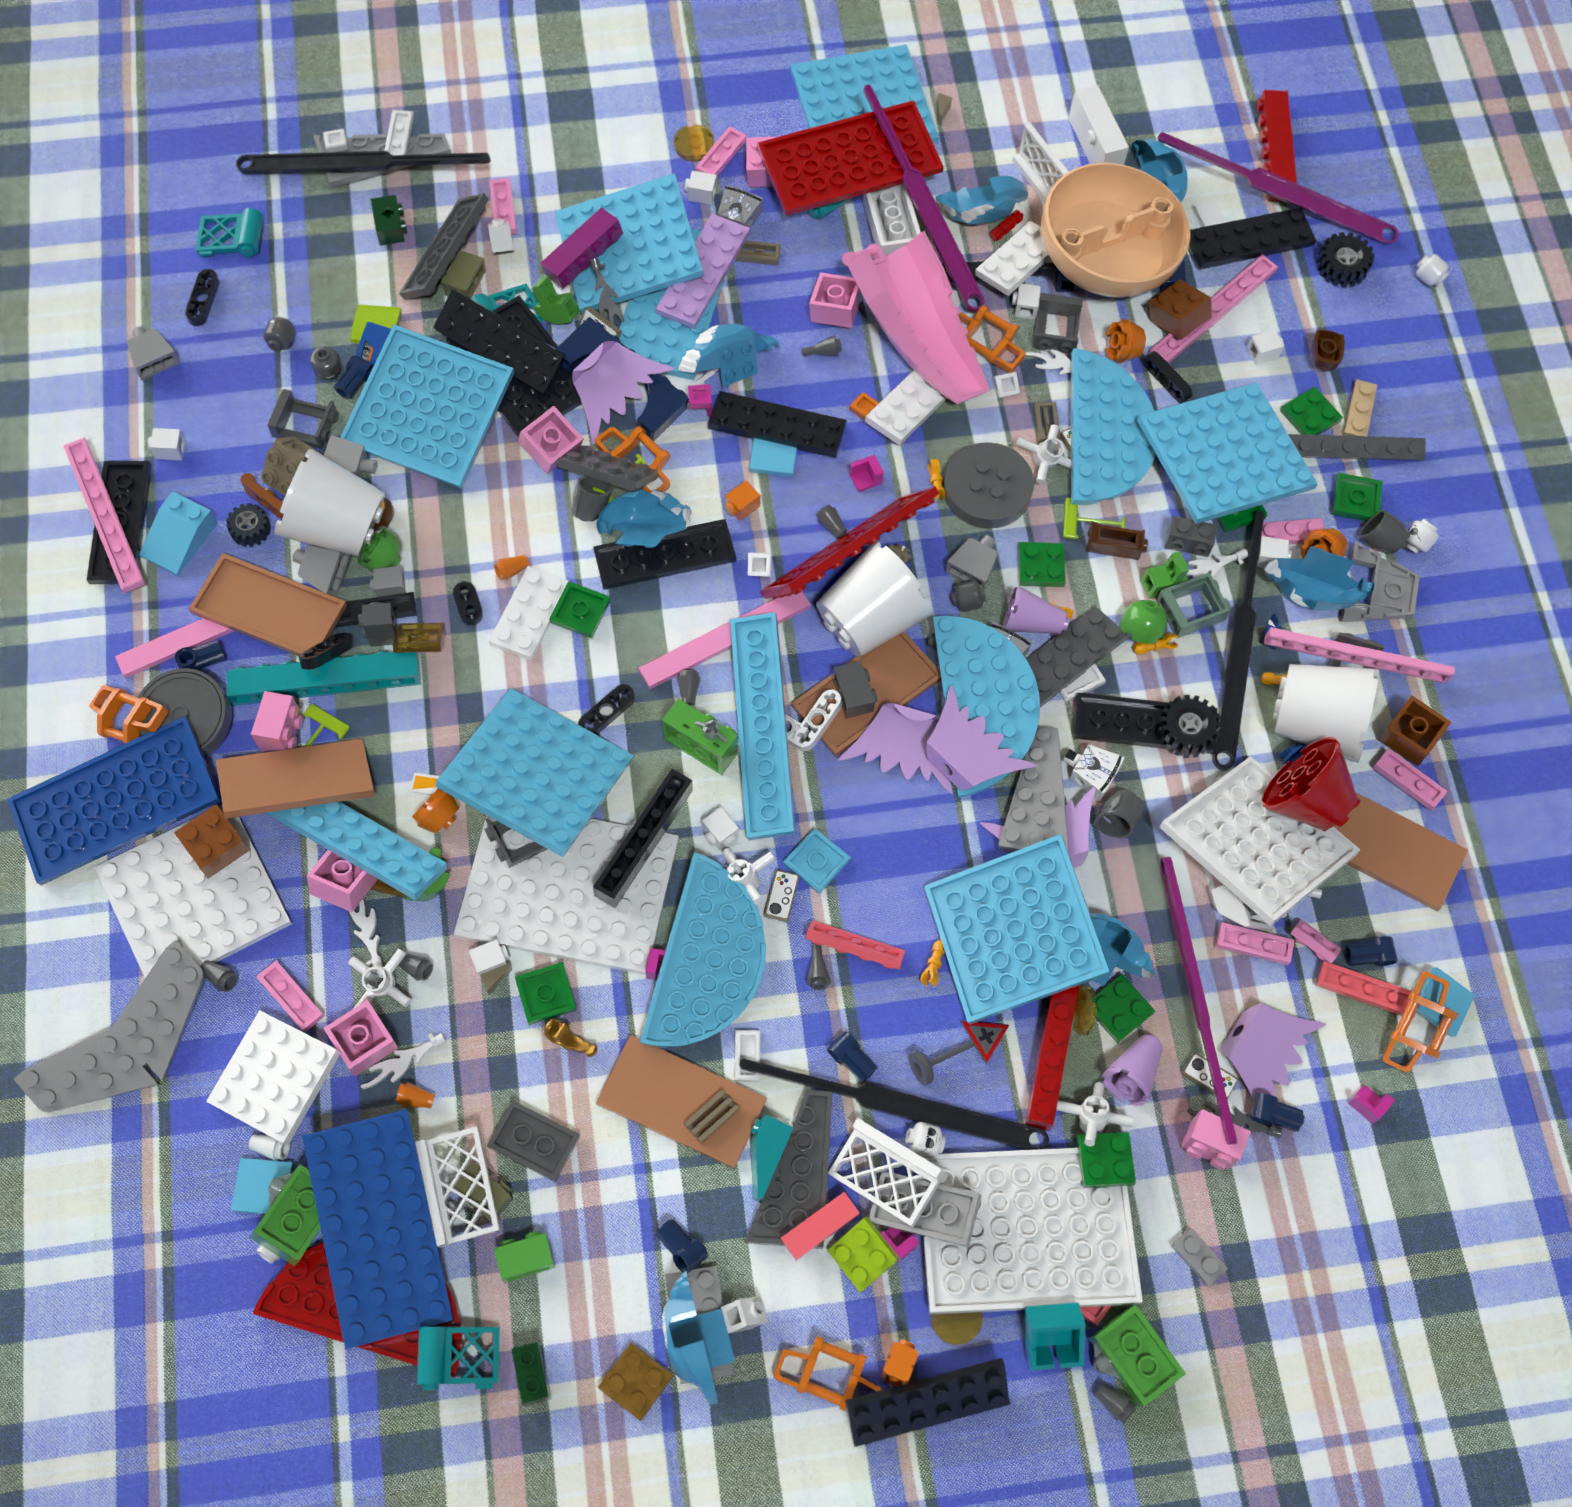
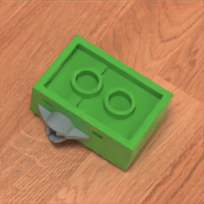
[662,698,738,775]
[249,1164,321,1266]
[1088,1305,1186,1407]

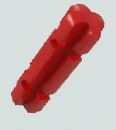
[990,210,1024,242]

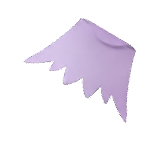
[572,341,675,445]
[926,685,1038,790]
[837,703,953,794]
[980,786,1096,868]
[1220,1003,1326,1125]

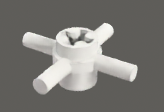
[1016,425,1071,484]
[722,848,775,905]
[348,948,411,1009]
[1056,1082,1134,1146]

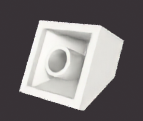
[1211,885,1275,931]

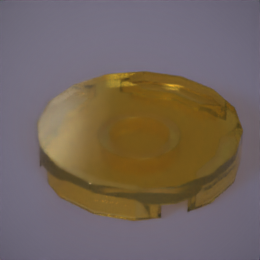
[674,125,714,162]
[1073,985,1097,1036]
[930,1312,983,1346]

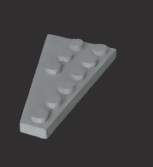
[313,134,451,188]
[998,725,1069,852]

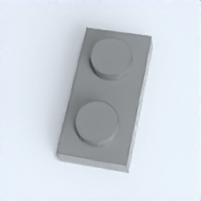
[1171,1228,1228,1287]

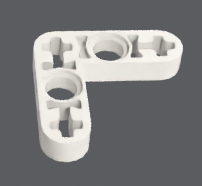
[786,690,842,751]

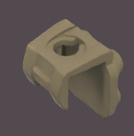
[261,437,319,496]

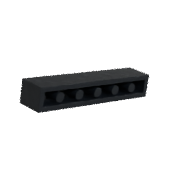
[593,769,693,908]

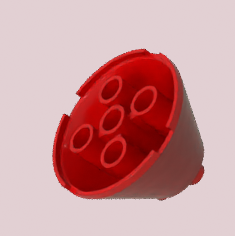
[1261,737,1361,832]

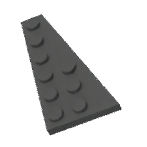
[745,1090,832,1249]

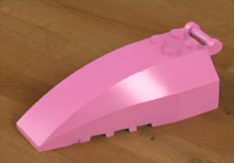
[842,231,990,404]

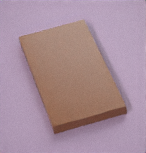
[189,553,347,656]
[791,632,941,757]
[216,739,374,819]
[1333,792,1468,912]
[596,1035,767,1170]

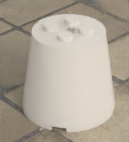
[274,448,385,557]
[816,541,933,657]
[1273,664,1379,763]

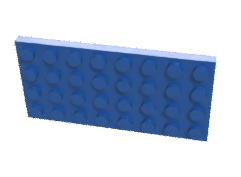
[7,716,221,885]
[302,1109,453,1350]

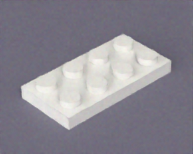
[975,221,1050,296]
[865,370,947,445]
[489,566,568,661]

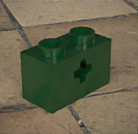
[370,195,407,246]
[511,1342,552,1406]

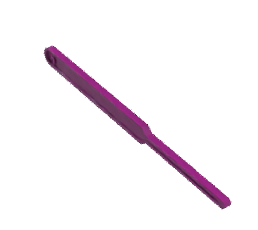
[863,84,985,312]
[1157,132,1399,245]
[1160,857,1237,1145]

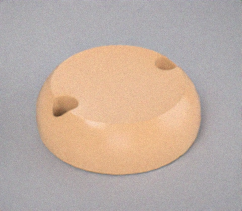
[1041,163,1190,297]

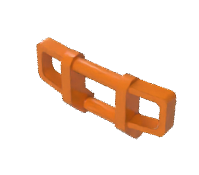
[958,305,1025,373]
[595,426,671,493]
[89,685,168,744]
[1382,971,1459,1072]
[773,1336,882,1412]

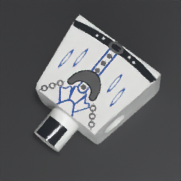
[1063,745,1125,802]

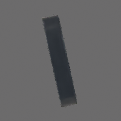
[185,269,219,326]
[1143,351,1193,403]
[299,633,353,670]
[578,684,635,735]

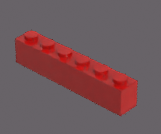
[1256,90,1297,202]
[1024,985,1079,1131]

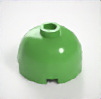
[357,526,401,572]
[1120,600,1168,644]

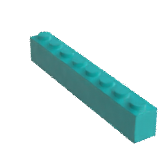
[226,648,421,706]

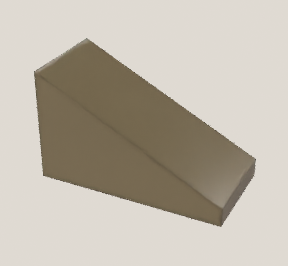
[937,92,952,124]
[480,963,512,995]

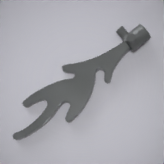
[590,258,625,325]
[1187,1101,1282,1138]

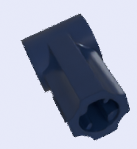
[334,355,374,399]
[175,640,226,671]
[1344,936,1398,967]
[827,1031,878,1083]
[1250,1093,1305,1132]
[655,1219,708,1273]

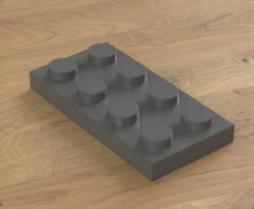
[557,446,658,492]

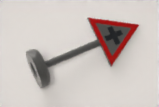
[909,1021,1009,1086]

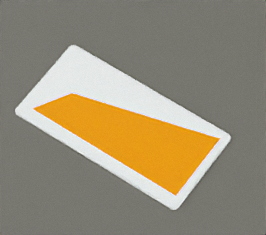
[410,773,440,794]

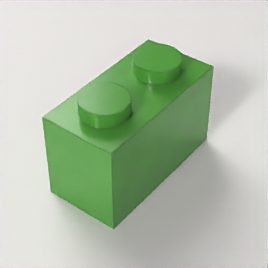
[494,1231,556,1283]

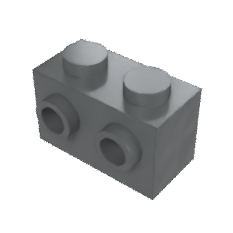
[1164,516,1217,557]
[358,602,398,647]
[833,661,877,718]

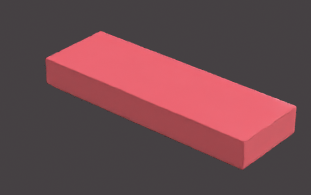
[780,1192,860,1261]

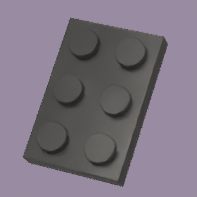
[487,1100,581,1183]

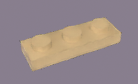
[1343,379,1377,436]

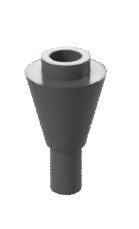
[802,335,842,357]
[806,944,831,990]

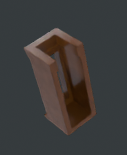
[1085,521,1148,560]

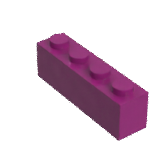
[540,207,623,289]

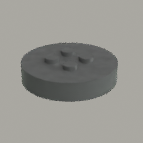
[943,442,1034,529]
[138,668,232,758]

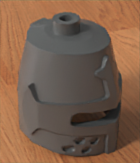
[572,476,613,522]
[1357,510,1410,554]
[1093,790,1143,838]

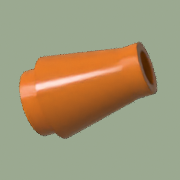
[494,554,530,580]
[395,1082,435,1109]

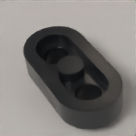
[453,581,483,625]

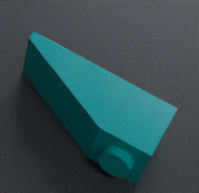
[750,1115,793,1202]

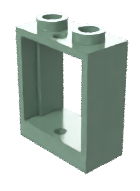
[1156,572,1230,639]

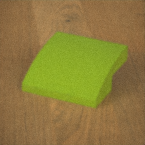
[350,304,402,343]

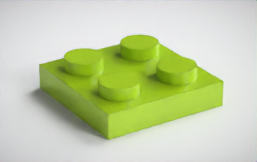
[827,1216,901,1293]

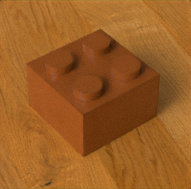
[1149,279,1212,340]
[1378,695,1451,766]
[174,804,250,879]

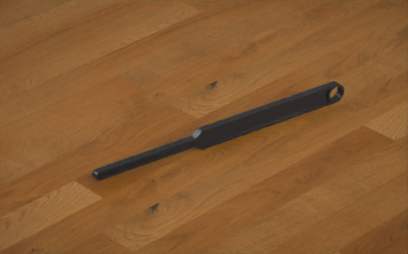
[236,151,491,174]
[1213,510,1264,771]
[739,1059,1049,1150]

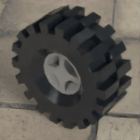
[1316,232,1375,288]
[1157,695,1221,758]

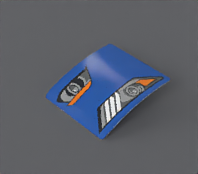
[356,322,391,365]

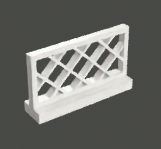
[1012,123,1069,203]
[828,1118,948,1227]
[415,1126,501,1248]

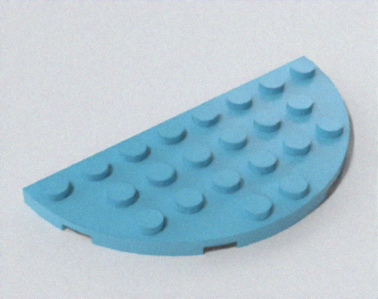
[1071,348,1156,505]
[933,616,1040,798]
[639,852,766,1047]

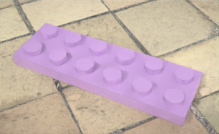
[656,213,750,329]

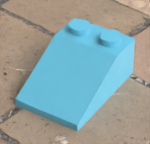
[139,491,217,576]

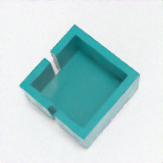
[1025,1302,1085,1370]

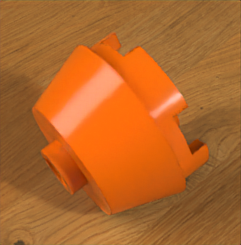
[1105,319,1146,363]
[1301,528,1348,559]
[412,788,460,834]

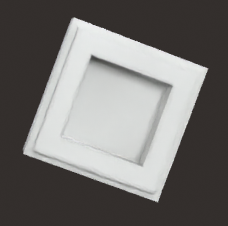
[323,129,348,152]

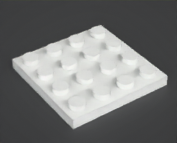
[206,1010,341,1145]

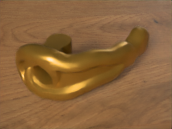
[544,1018,598,1057]

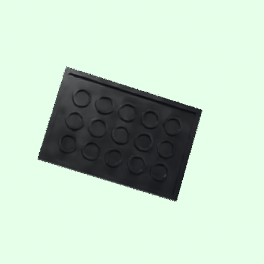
[446,295,582,438]

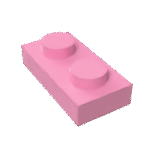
[1290,919,1341,964]

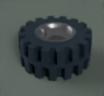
[226,503,271,547]

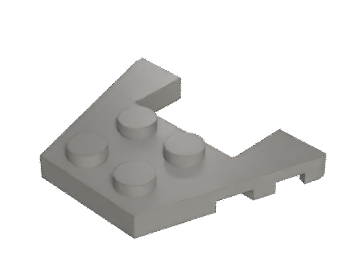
[1341,542,1420,622]

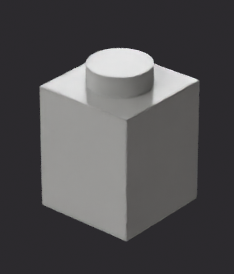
[370,566,406,597]

